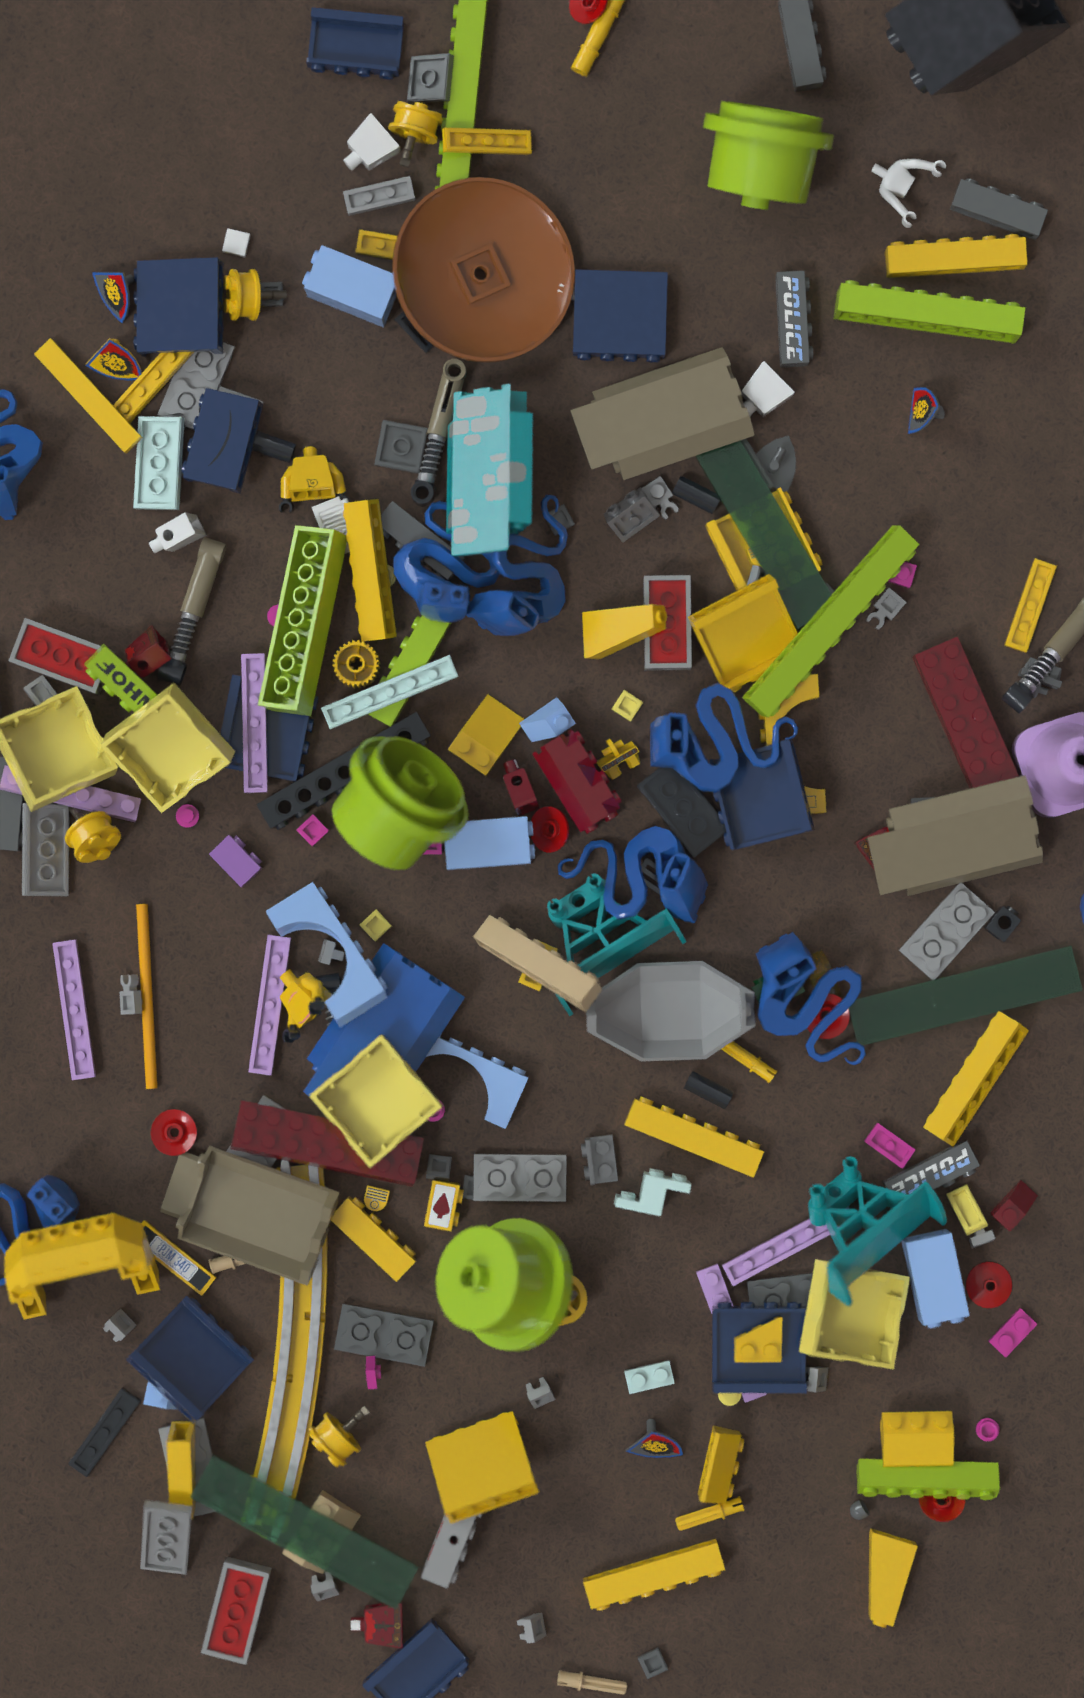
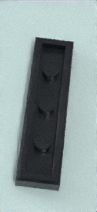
[68,1387,141,1477]

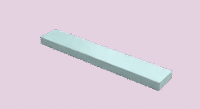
[321,655,459,730]

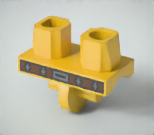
[597,738,640,780]

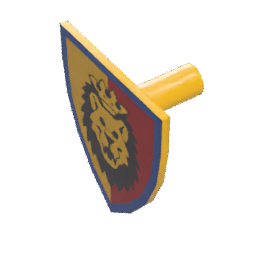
[85,338,142,380]

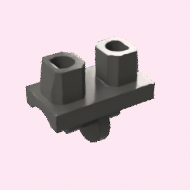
[1018,657,1062,698]

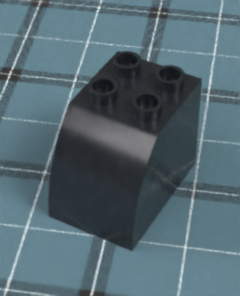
[885,0,1070,96]

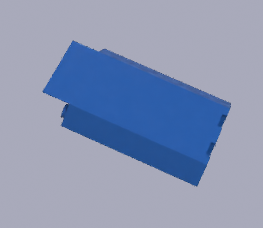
[303,943,465,1095]

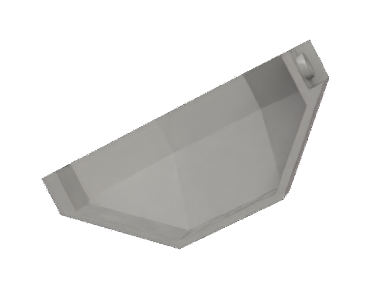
[586,961,755,1061]

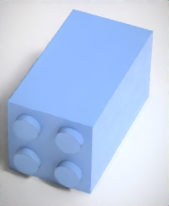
[302,245,397,327]
[445,817,535,870]
[901,1229,969,1328]

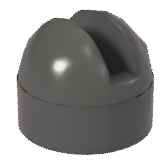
[850,1499,870,1520]

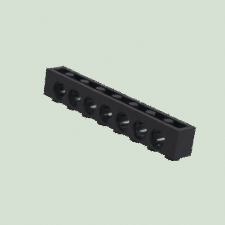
[256,712,431,831]

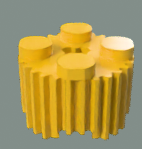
[333,640,380,688]

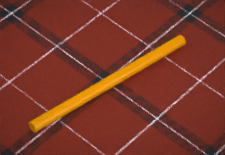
[136,904,157,1089]

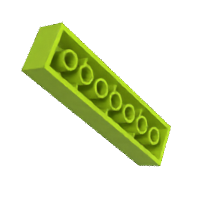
[833,280,1025,343]
[258,525,347,716]

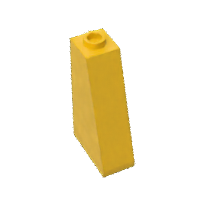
[582,604,667,659]
[167,1421,196,1519]
[869,1528,917,1628]

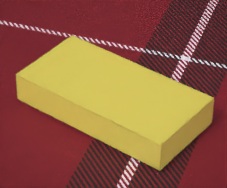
[946,1184,988,1236]

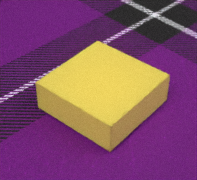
[611,690,643,722]
[360,909,392,942]

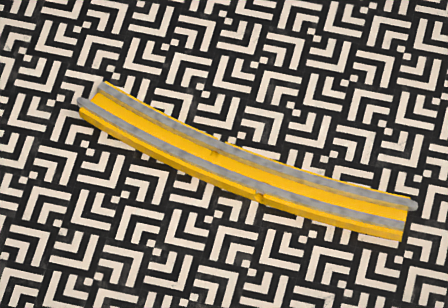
[241,1160,328,1541]

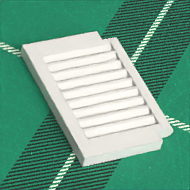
[312,496,350,554]

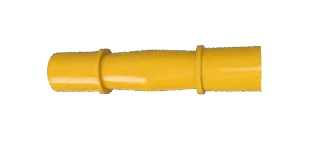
[571,0,625,77]

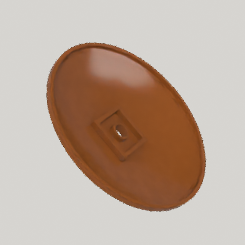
[392,177,575,362]

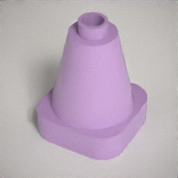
[1012,712,1084,817]

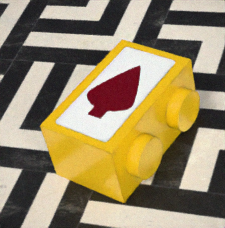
[424,1179,464,1231]

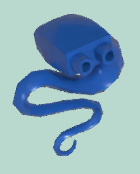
[0,389,43,520]
[466,495,568,636]
[394,501,500,623]
[650,683,798,792]
[558,826,708,923]
[756,932,866,1065]
[0,1174,80,1286]

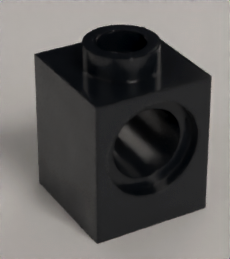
[984,906,1021,942]

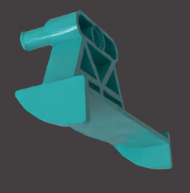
[547,874,686,1016]
[808,1156,947,1307]

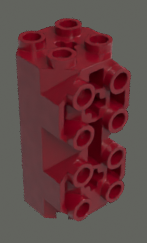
[532,729,622,834]

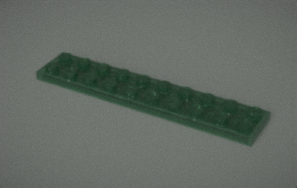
[695,441,832,629]
[848,946,1083,1045]
[190,1454,419,1609]

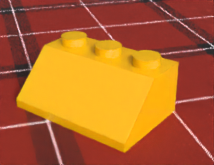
[880,1411,954,1467]
[698,1425,744,1503]

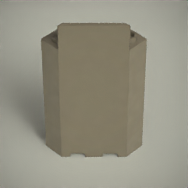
[570,347,755,480]
[868,775,1043,896]
[160,1146,340,1286]

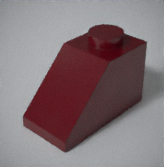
[989,1180,1038,1232]

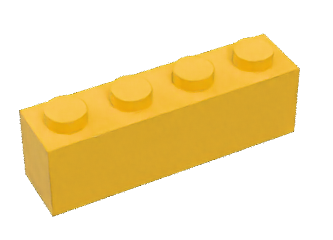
[331,1196,416,1282]

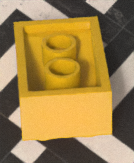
[448,694,524,777]

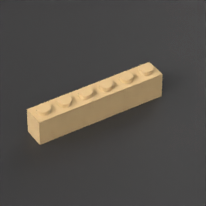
[473,915,602,1012]

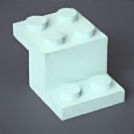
[614,1168,691,1216]

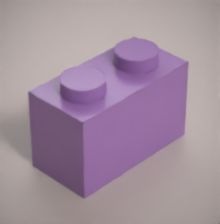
[209,835,263,888]

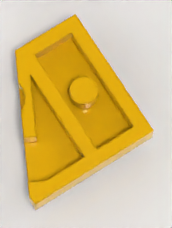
[734,1316,782,1362]

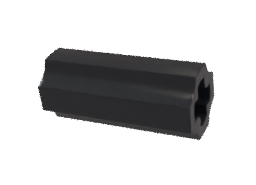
[252,431,297,463]
[672,476,722,514]
[684,1071,734,1109]

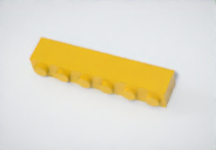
[885,234,1027,278]
[343,499,397,641]
[923,1011,1029,1147]
[624,1096,764,1178]
[583,1539,725,1611]

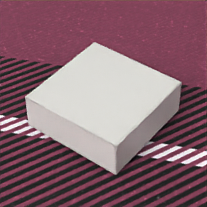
[222,228,250,257]

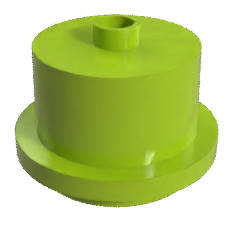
[703,101,834,210]
[332,737,468,870]
[436,1218,572,1351]

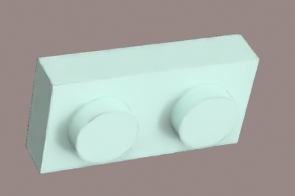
[624,1360,675,1394]

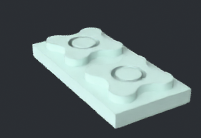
[133,416,184,510]

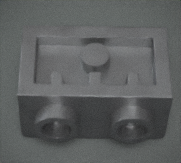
[604,488,660,542]
[581,1134,618,1185]

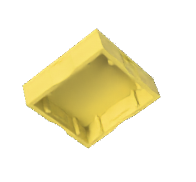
[100,683,235,813]
[0,686,118,812]
[309,1035,443,1168]
[799,1259,910,1369]

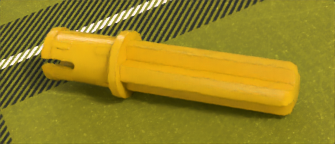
[721,1041,777,1083]
[676,1496,745,1531]

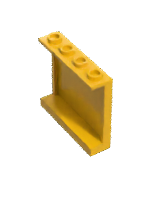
[705,487,823,592]
[688,574,798,693]
[425,1411,539,1524]

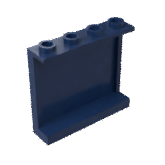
[133,257,224,357]
[573,270,668,362]
[221,675,319,782]
[709,739,815,850]
[126,1296,254,1424]
[712,1302,807,1393]

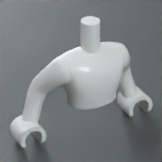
[871,159,946,228]

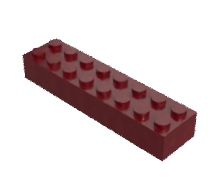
[912,636,1019,789]
[231,1100,424,1187]

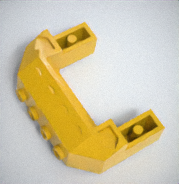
[5,1213,160,1320]

